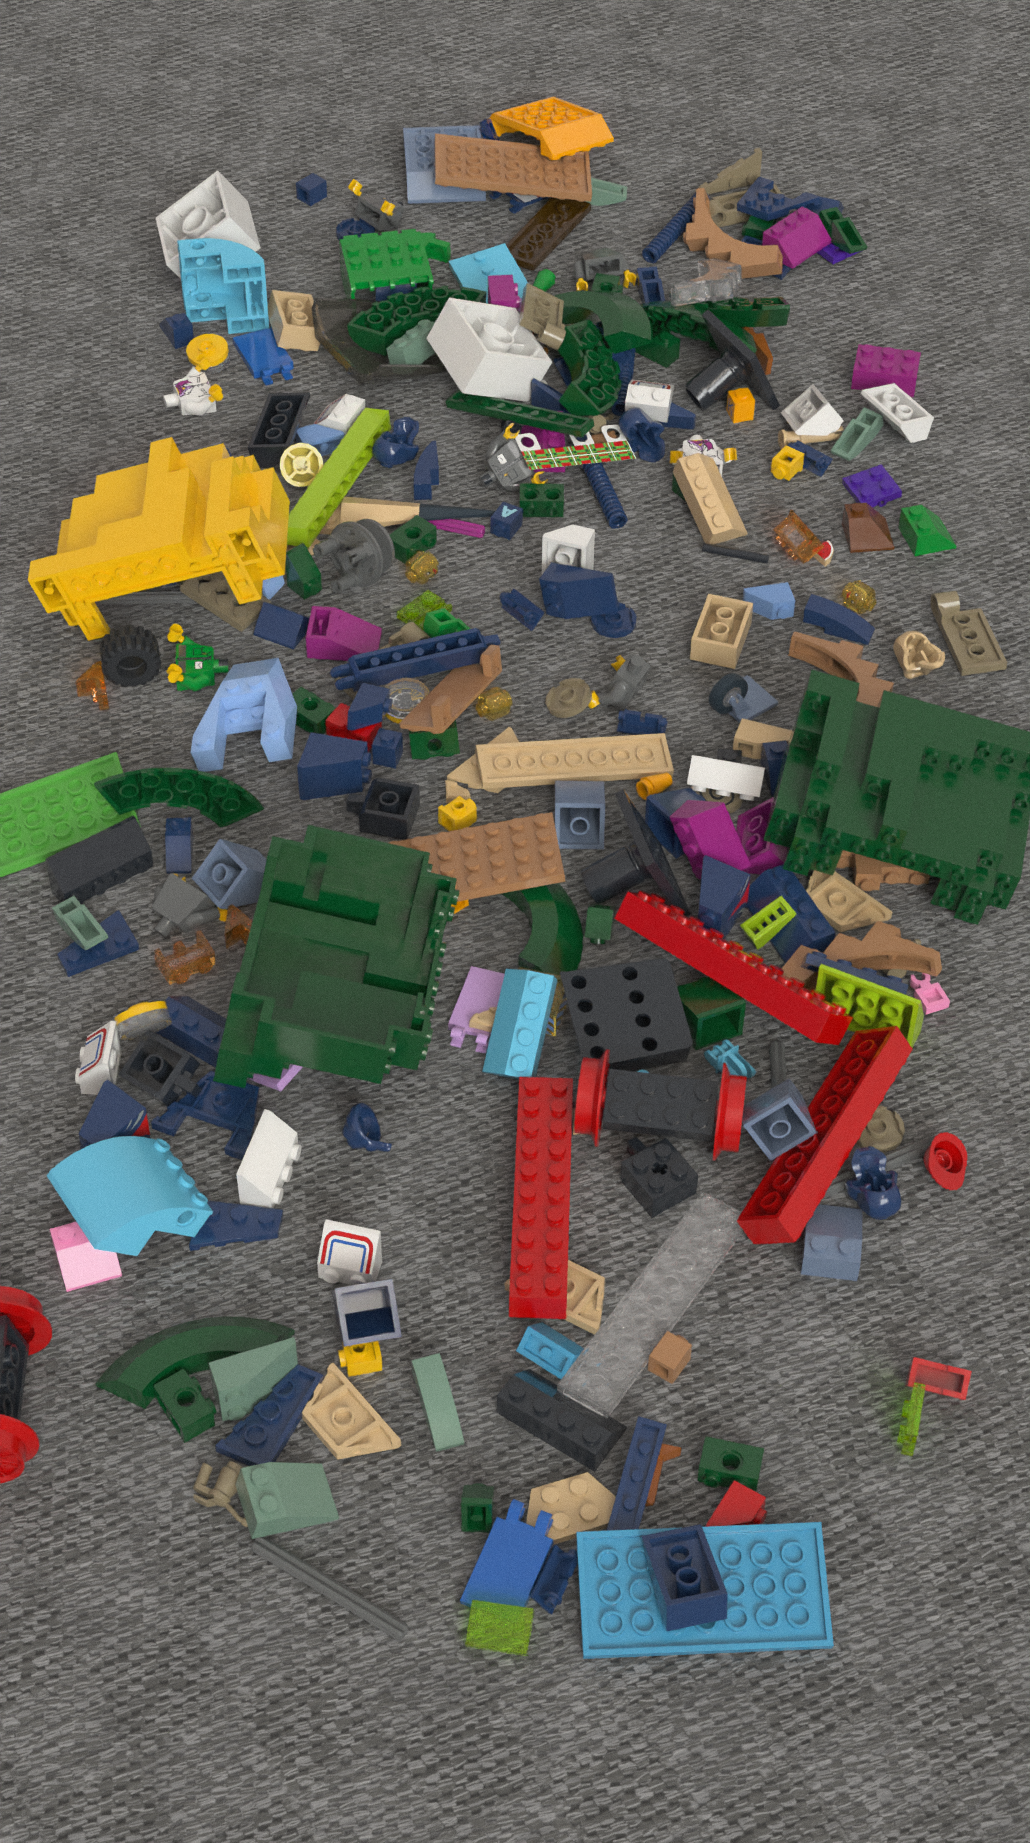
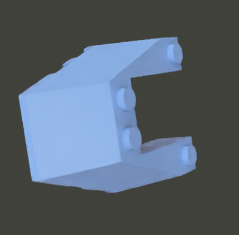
[191,658,297,772]

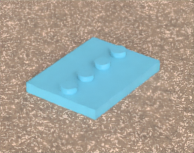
[449,243,528,304]

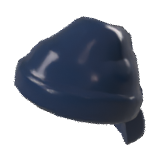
[342,1103,392,1152]

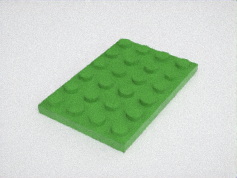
[0,752,141,877]

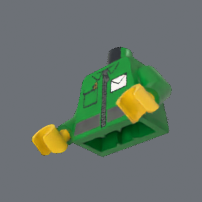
[166,624,229,692]

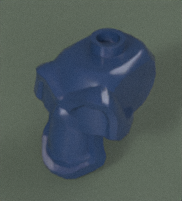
[618,407,665,463]
[372,417,419,468]
[845,1146,901,1220]

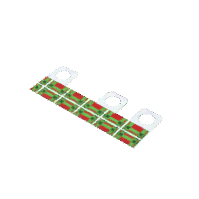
[515,425,636,470]

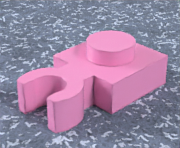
[909,973,950,1015]

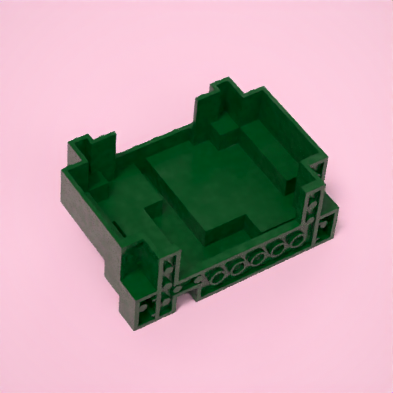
[764,670,1030,925]
[213,825,460,1088]

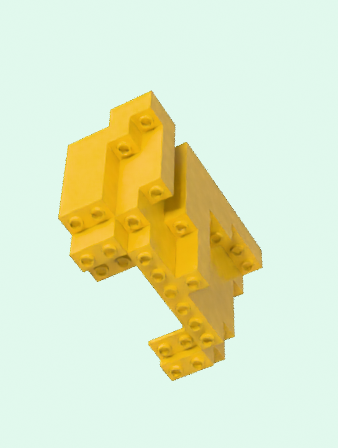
[28,437,290,641]

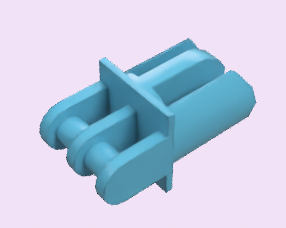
[704,1039,756,1078]

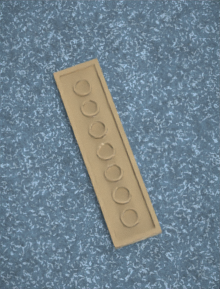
[475,733,674,789]

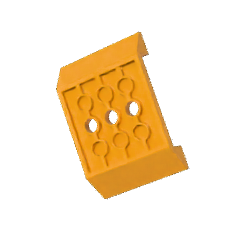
[482,97,614,160]

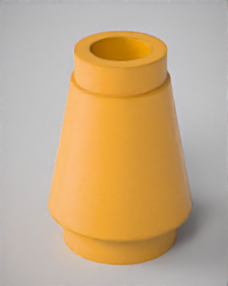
[636,772,673,800]

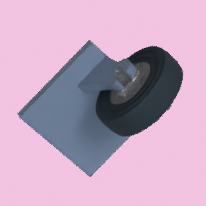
[708,673,778,723]

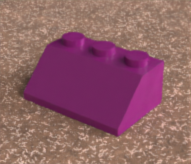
[762,207,831,269]
[521,411,565,472]
[736,797,788,875]
[670,800,751,879]

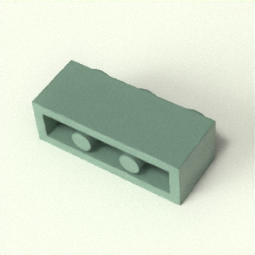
[386,320,435,374]

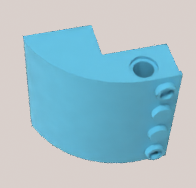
[177,238,269,334]
[47,1136,213,1256]

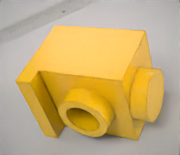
[771,446,804,481]
[438,796,477,831]
[338,1341,382,1377]

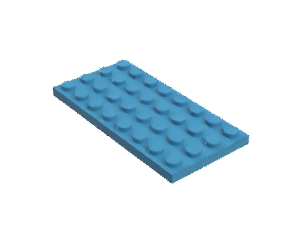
[576,1522,834,1659]

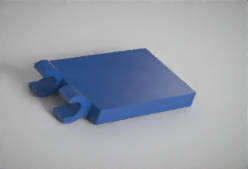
[232,328,294,386]
[460,1499,553,1626]

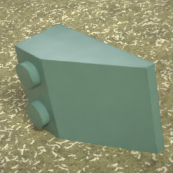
[209,1337,298,1421]
[235,1462,339,1539]

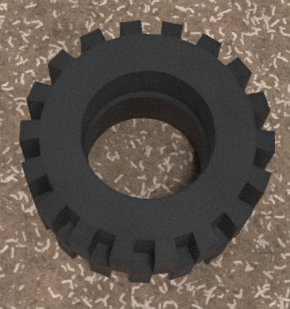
[99,625,161,687]

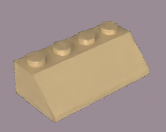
[673,453,748,545]

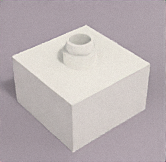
[156,171,260,279]
[426,298,552,402]

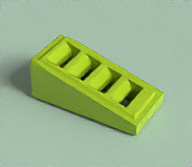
[740,896,796,950]

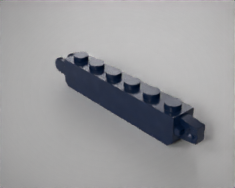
[330,628,501,692]

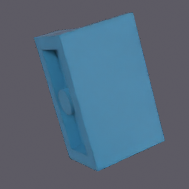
[516,1322,589,1381]

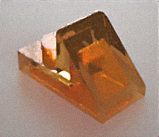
[76,661,109,711]
[225,904,252,949]

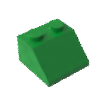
[898,505,956,556]

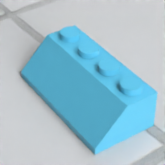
[482,969,558,1080]

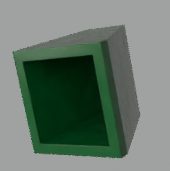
[677,977,746,1051]

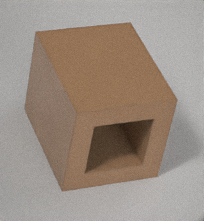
[648,1331,692,1384]

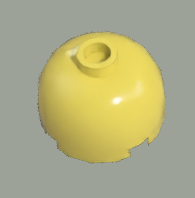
[280,442,323,487]

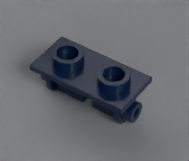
[788,440,833,477]
[499,588,545,631]
[617,709,668,735]
[530,1545,578,1615]

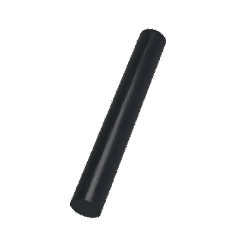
[702,543,770,564]

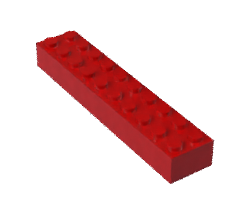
[614,890,853,1045]
[737,1026,913,1244]
[509,1077,573,1319]

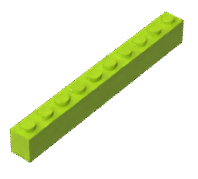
[287,408,391,548]

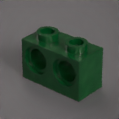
[519,483,564,518]

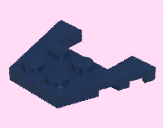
[737,177,820,221]
[151,1071,260,1160]

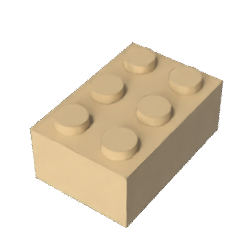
[268,290,324,351]
[690,594,753,669]

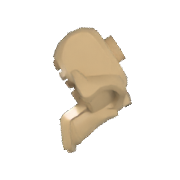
[893,631,945,679]

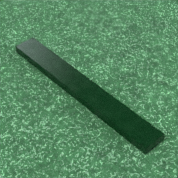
[445,390,595,437]

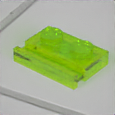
[396,590,452,630]
[897,1382,926,1456]
[465,1600,535,1656]

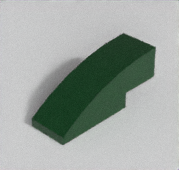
[818,207,868,254]

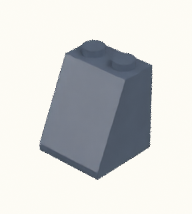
[555,781,605,849]
[192,839,267,909]
[742,1078,817,1161]

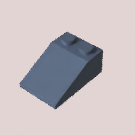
[801,1204,862,1281]

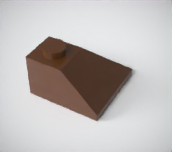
[842,503,895,553]

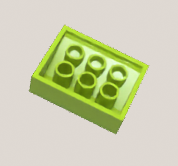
[816,964,924,1048]

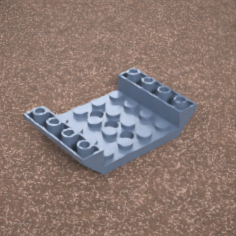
[403,125,486,204]

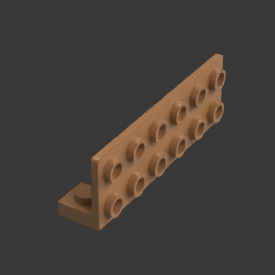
[399,645,502,734]

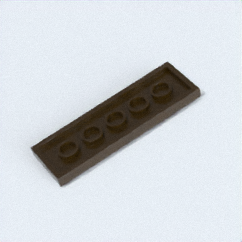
[506,197,591,271]

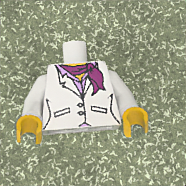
[163,353,223,416]
[669,435,737,477]

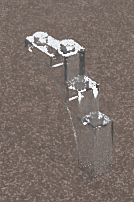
[671,258,742,306]

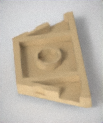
[447,727,519,793]
[806,870,892,932]
[504,1260,605,1336]
[302,1363,401,1460]
[526,1472,616,1545]

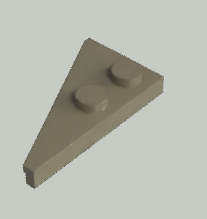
[695,148,762,194]

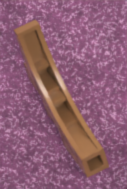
[683,188,783,279]
[788,632,894,707]
[836,850,930,891]
[782,921,942,991]

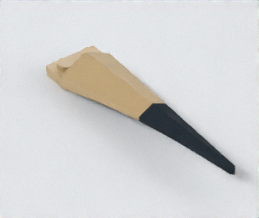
[319,497,495,534]

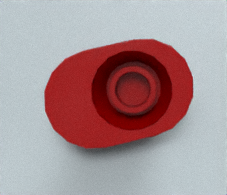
[924,1132,968,1190]

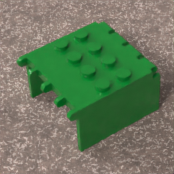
[339,229,434,320]

